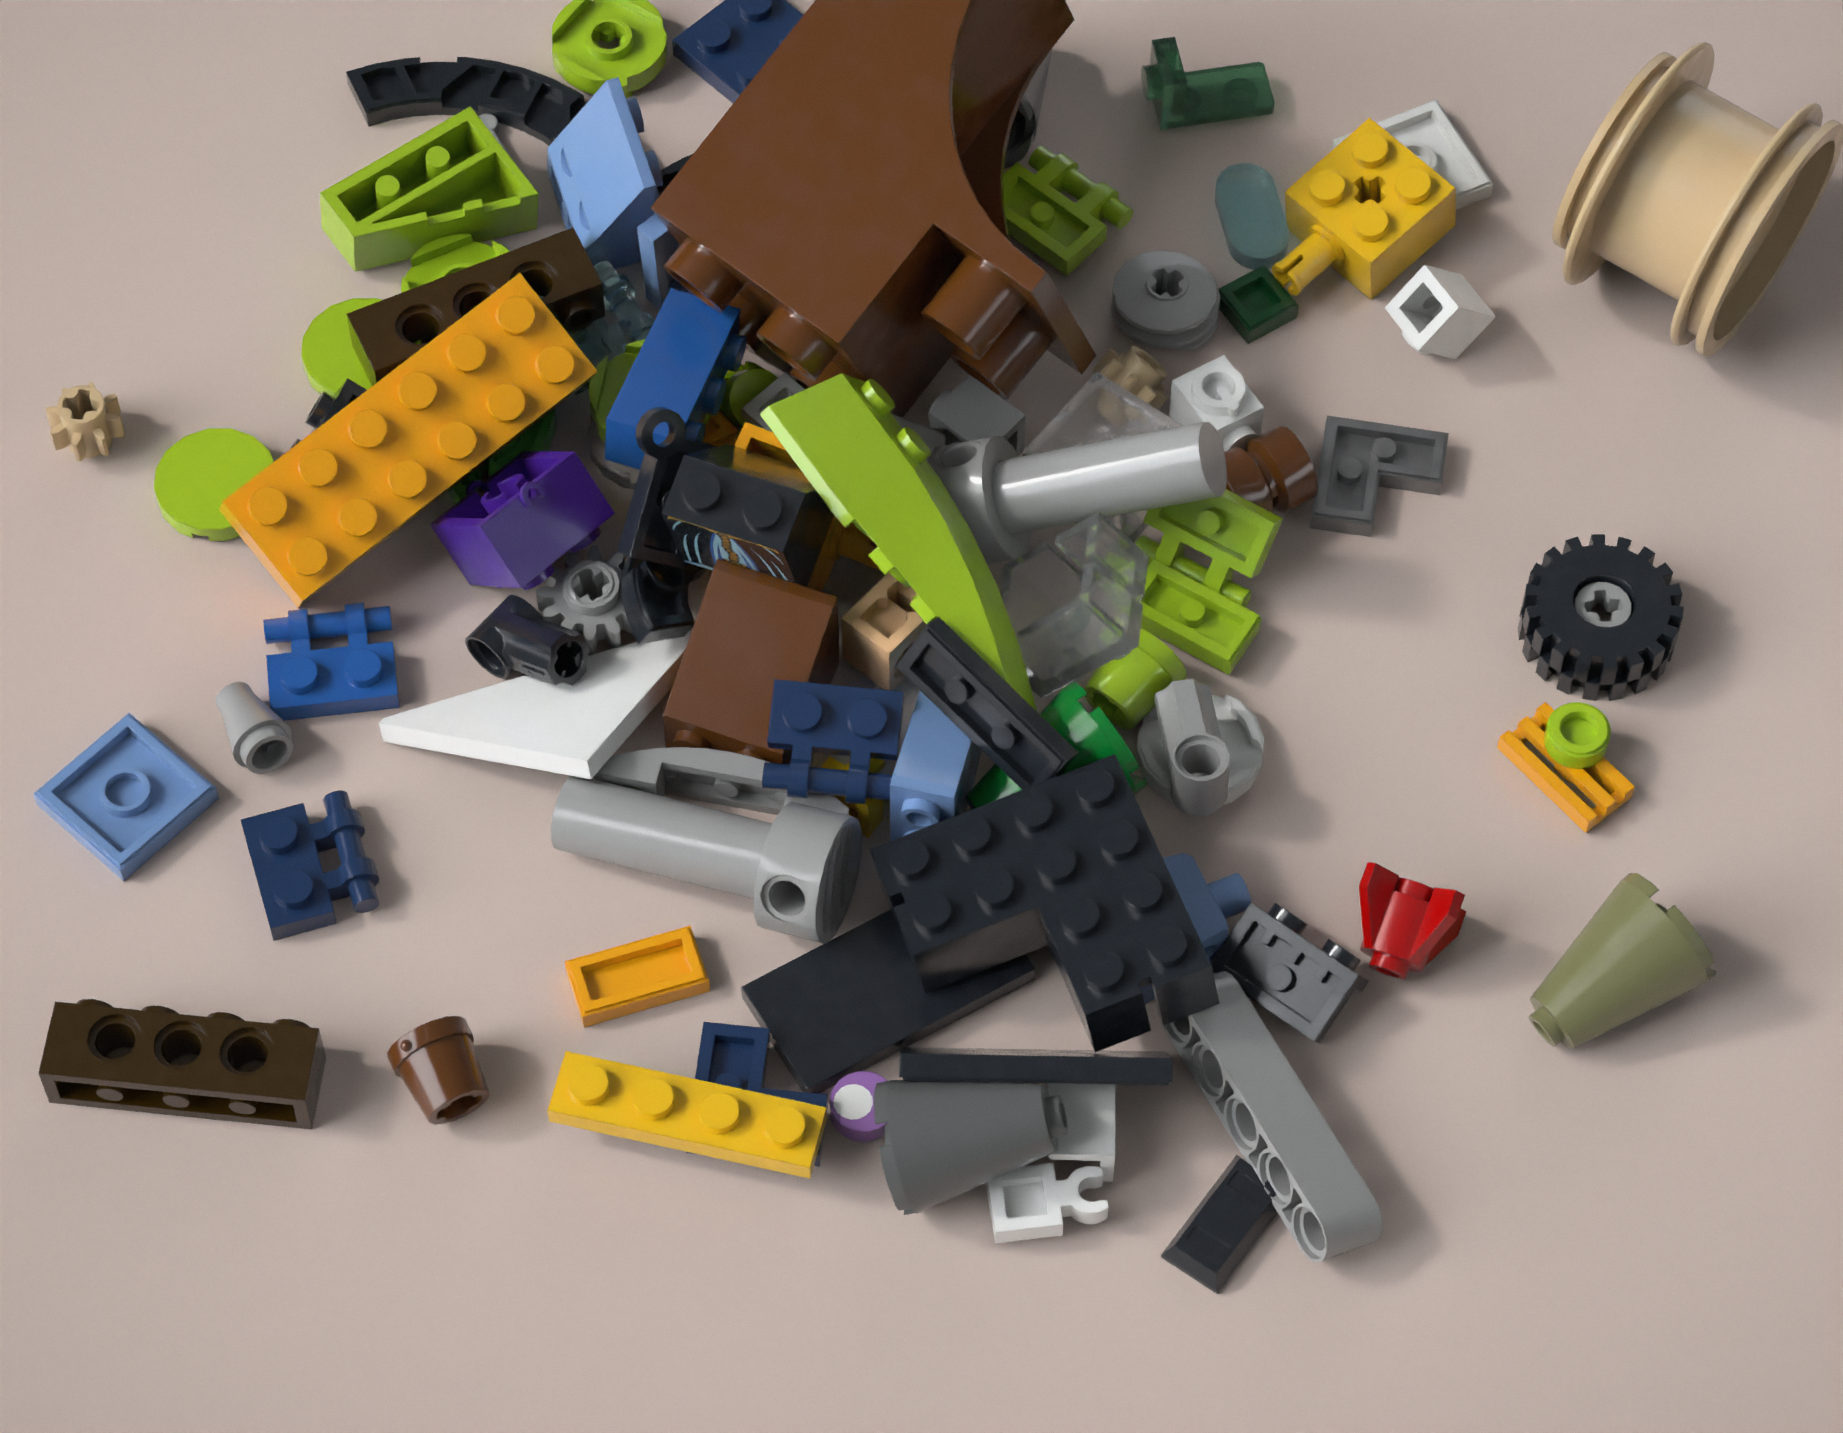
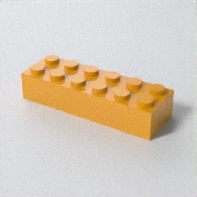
[219,273,598,608]

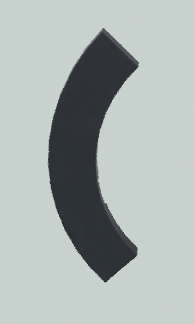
[346,57,587,146]

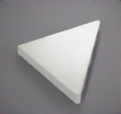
[379,628,693,779]

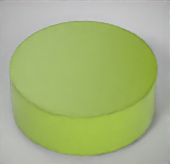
[722,369,778,429]
[1544,702,1611,769]

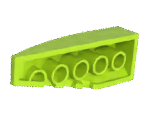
[760,373,1037,711]

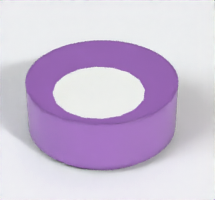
[830,1071,887,1142]

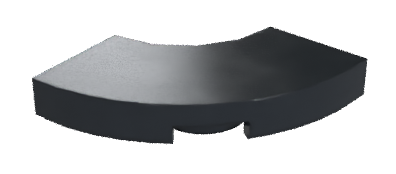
[621,556,708,644]

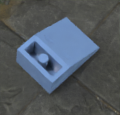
[547,77,663,274]

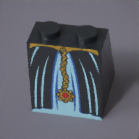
[661,444,834,587]

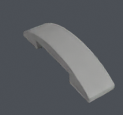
[593,747,849,815]

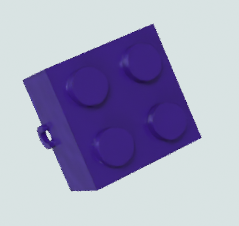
[430,451,615,590]

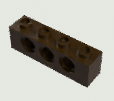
[347,227,606,386]
[38,999,326,1130]

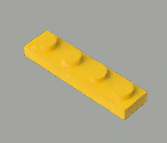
[547,1051,827,1179]

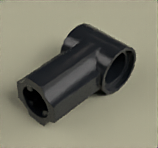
[465,595,591,686]

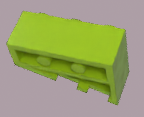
[320,106,539,272]

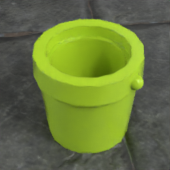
[1084,624,1187,730]

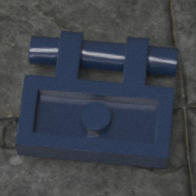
[762,679,904,805]
[241,790,379,941]

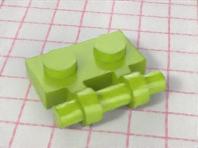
[1003,145,1133,276]
[1132,489,1283,607]

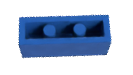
[605,288,747,470]

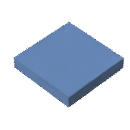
[34,713,219,881]

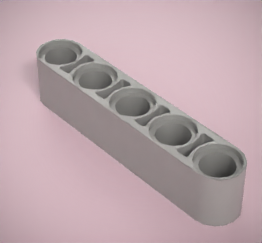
[1161,971,1383,1262]

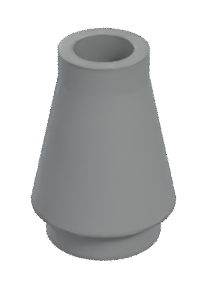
[216,682,293,774]

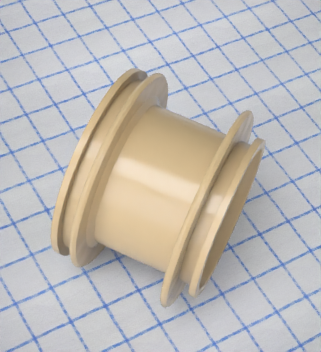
[1552,42,1843,357]

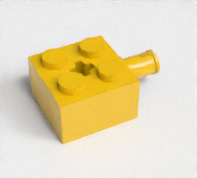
[1271,117,1456,300]

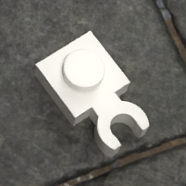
[986,1163,1109,1243]

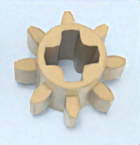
[1092,346,1168,422]
[45,382,125,462]

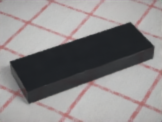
[896,617,1079,790]

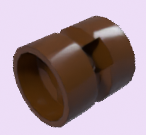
[1224,426,1318,513]

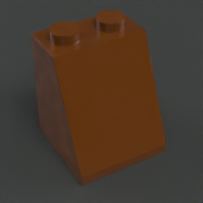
[663,559,839,765]

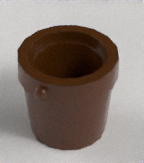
[387,1016,490,1125]

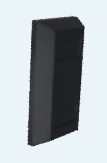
[1161,1155,1278,1294]

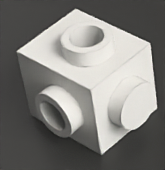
[1385,265,1496,359]

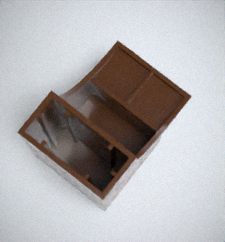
[651,0,1097,417]

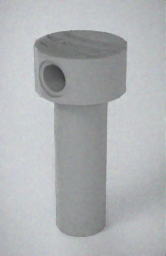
[927,422,1227,564]
[551,776,862,944]

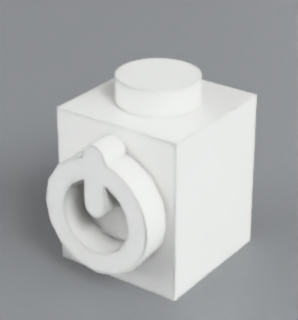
[1169,355,1264,452]

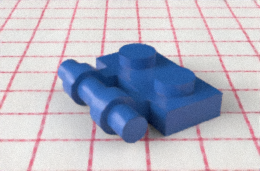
[263,602,400,721]

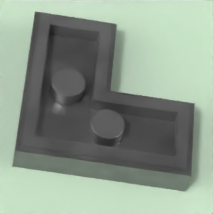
[1310,415,1449,537]

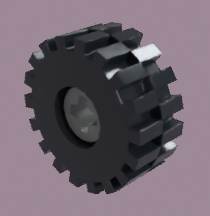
[1518,534,1684,701]

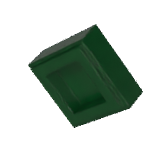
[1218,265,1299,344]

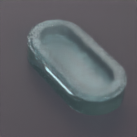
[1215,163,1289,270]

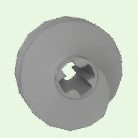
[1111,250,1220,351]

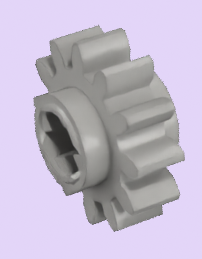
[536,545,633,655]

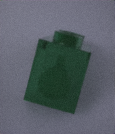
[1141,37,1275,130]

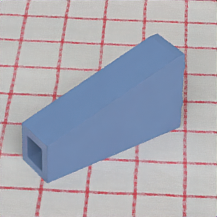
[890,691,982,841]

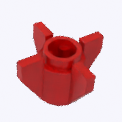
[1359,862,1467,980]

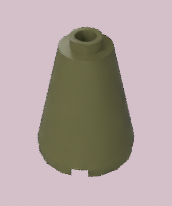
[1529,873,1717,1049]

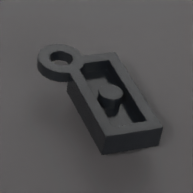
[617,407,716,568]

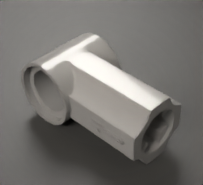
[1155,678,1230,816]

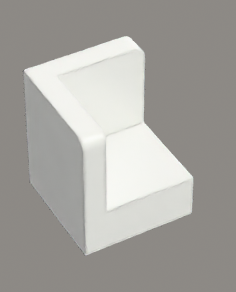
[1047,1083,1115,1182]

